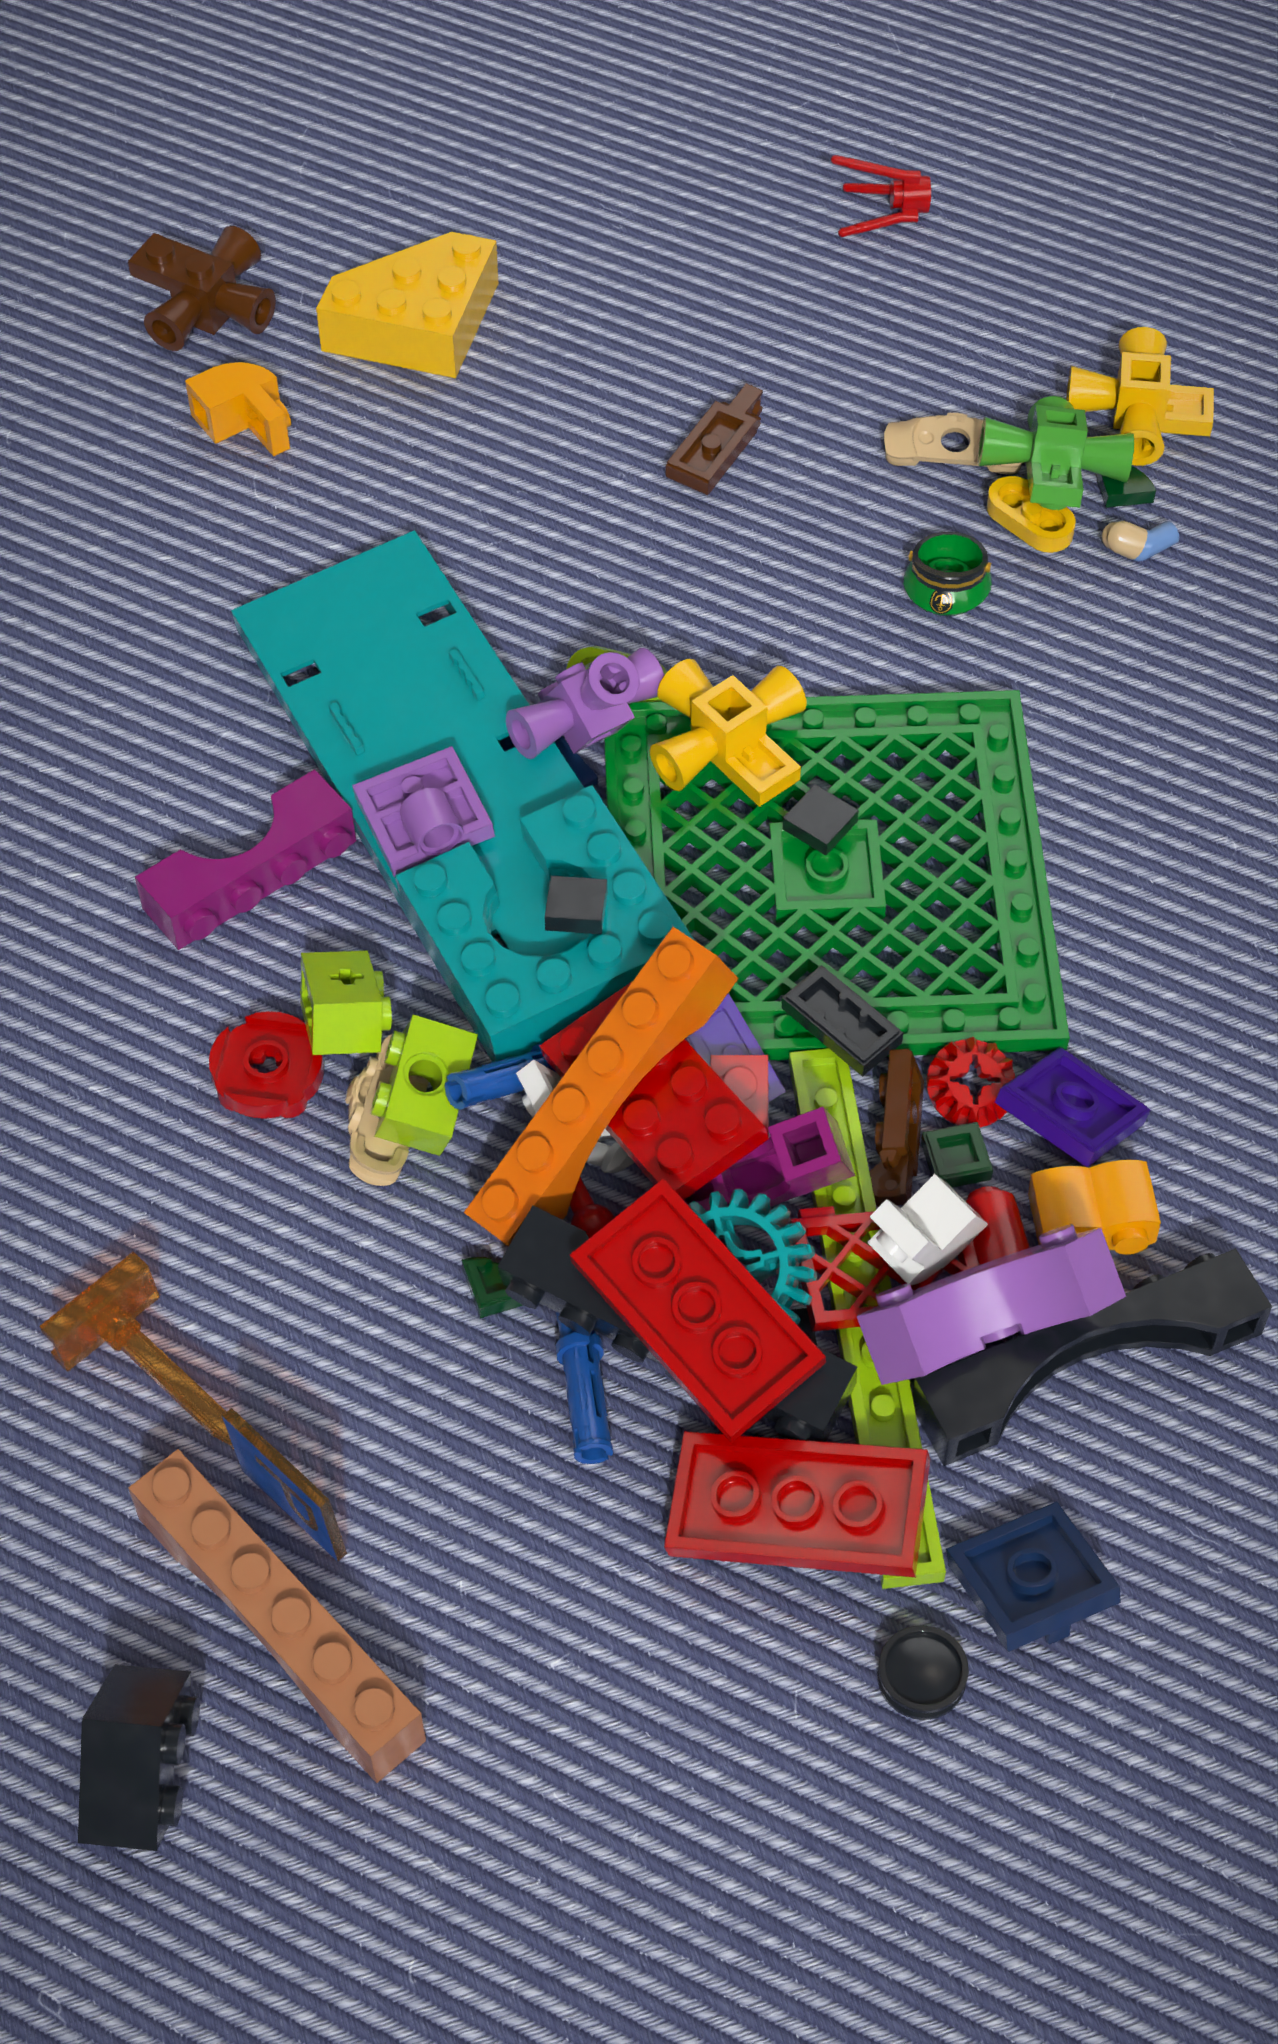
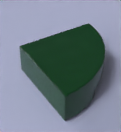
[1095,466,1156,508]
[462,1257,523,1319]

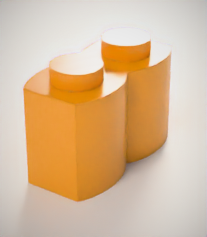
[1028,1160,1161,1255]

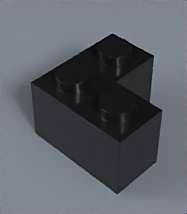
[78,1664,200,1851]

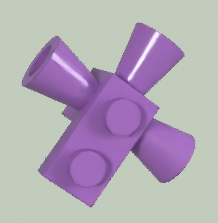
[506,648,664,759]

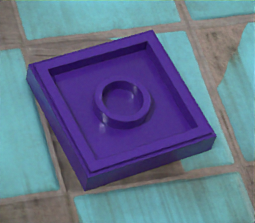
[995,1047,1151,1167]

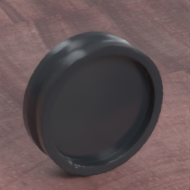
[877,1625,969,1720]

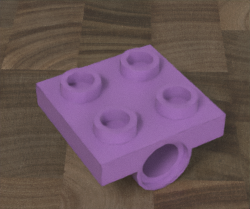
[352,746,495,877]

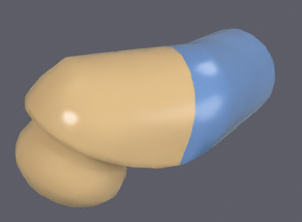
[1102,521,1179,562]

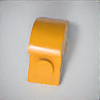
[185,362,291,457]

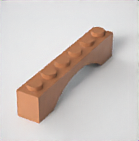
[128,1449,426,1783]

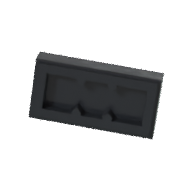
[781,965,903,1077]

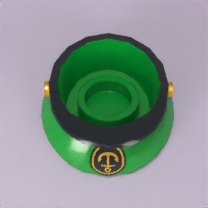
[903,532,992,616]

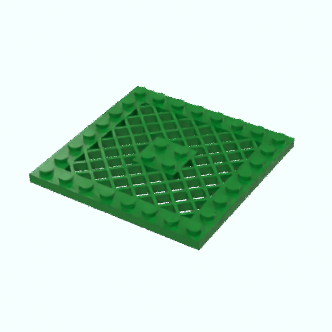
[604,690,1070,1061]

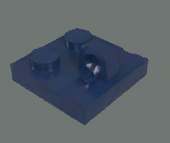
[946,1501,1121,1652]

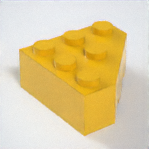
[316,232,499,378]

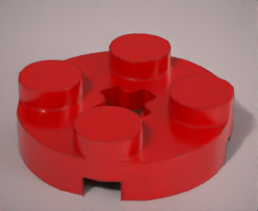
[209,1011,324,1119]

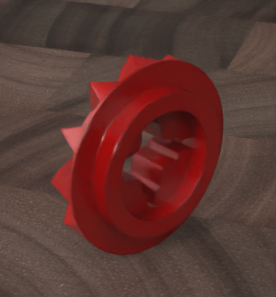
[927,1036,1015,1128]

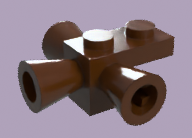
[128,226,276,351]

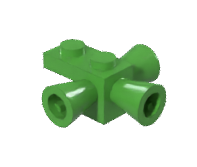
[978,396,1134,510]

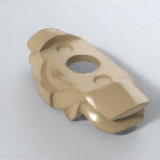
[884,413,1022,475]
[345,1032,429,1186]

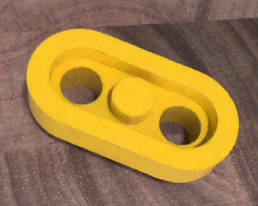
[987,476,1076,553]

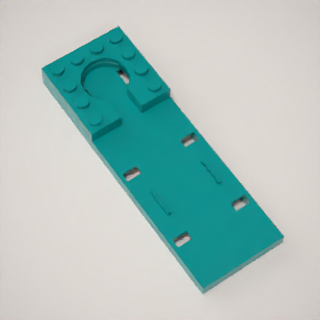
[231,530,694,1062]

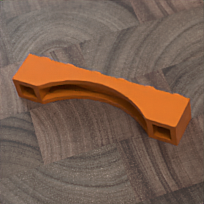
[464,927,739,1246]

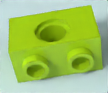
[370,1014,478,1156]

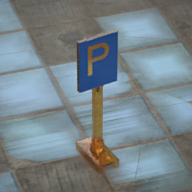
[39,1252,347,1562]

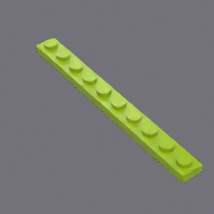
[789,1048,946,1589]

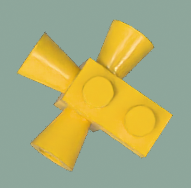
[1066,327,1214,466]
[650,659,807,807]

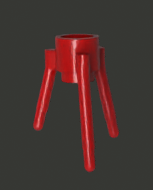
[831,155,931,237]

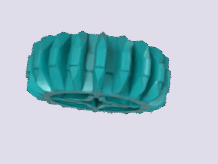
[688,1189,817,1325]

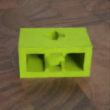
[300,950,392,1055]

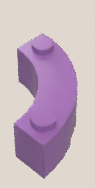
[856,1224,1126,1385]

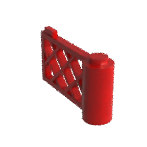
[789,1186,1030,1332]

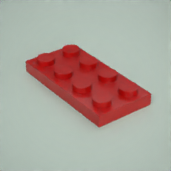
[539,982,769,1200]
[570,1178,826,1443]
[664,1431,931,1578]

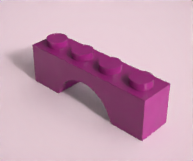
[135,769,356,950]

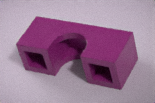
[684,1107,855,1212]

